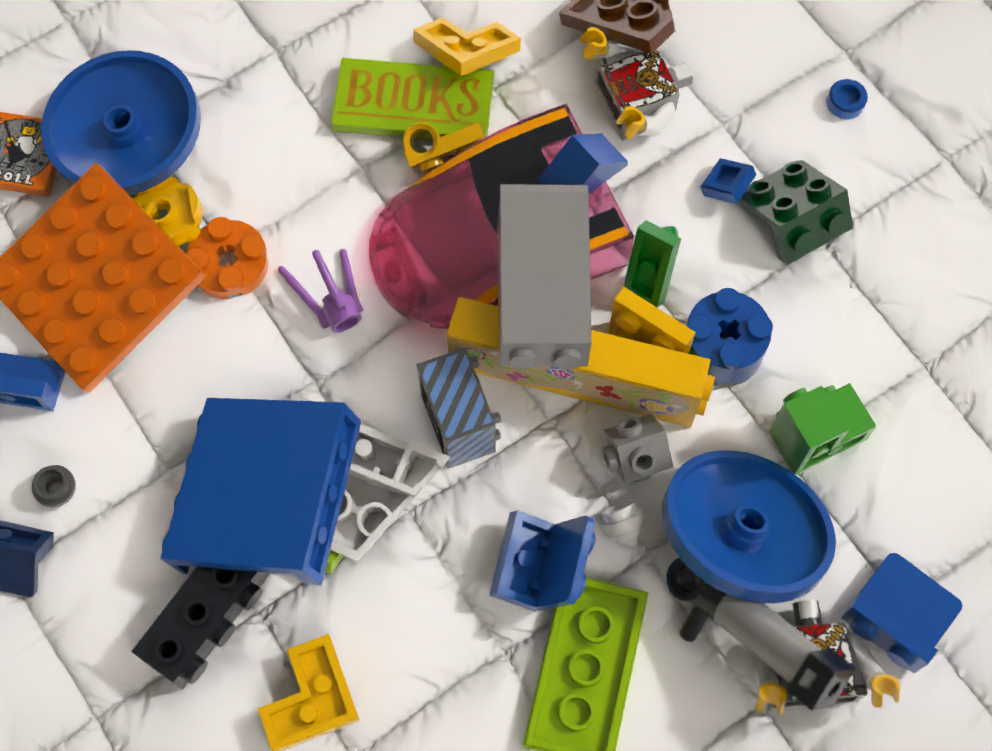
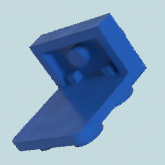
[489,510,595,612]
[841,553,963,674]

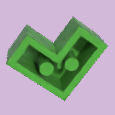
[769,383,876,475]

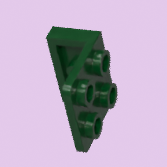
[739,160,853,265]

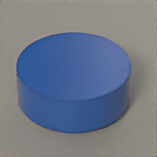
[826,79,868,119]

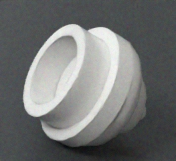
[601,500,645,548]

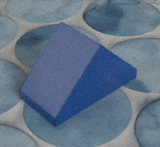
[538,133,628,194]

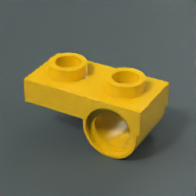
[403,122,486,173]

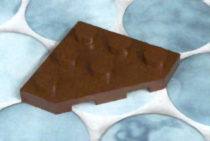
[558,0,675,54]

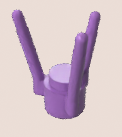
[278,248,364,333]

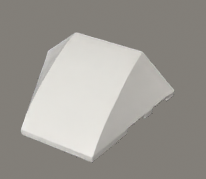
[291,393,450,562]

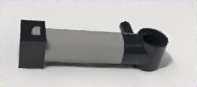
[666,557,857,711]

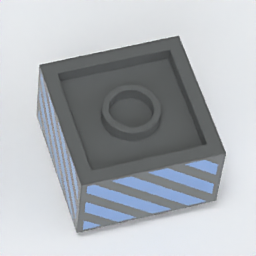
[416,347,501,469]

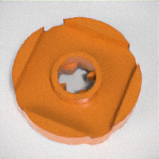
[186,217,268,299]

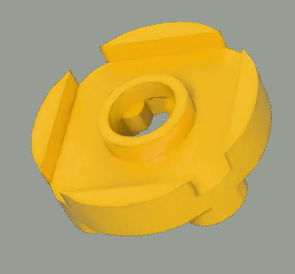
[133,177,203,246]

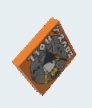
[0,112,57,197]

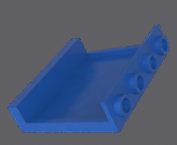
[160,398,361,586]

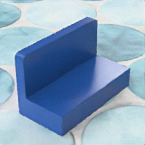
[0,352,65,412]

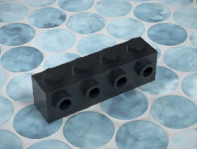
[131,567,277,690]

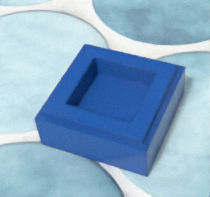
[700,158,757,204]

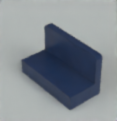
[0,520,54,598]

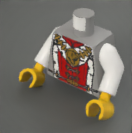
[579,27,693,140]

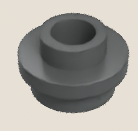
[31,465,76,508]

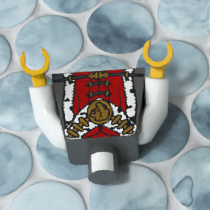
[754,600,901,715]

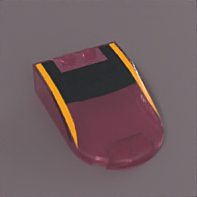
[369,103,634,329]

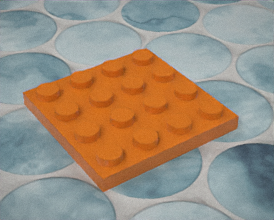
[0,162,207,393]

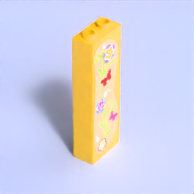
[447,296,715,428]

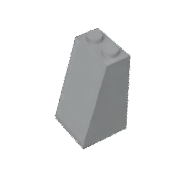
[497,184,592,369]

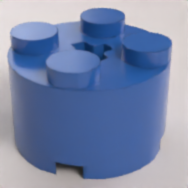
[686,287,773,386]

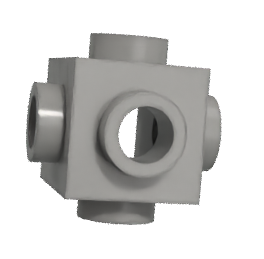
[602,413,674,484]

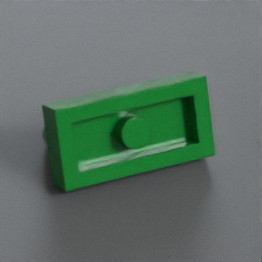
[623,220,682,308]

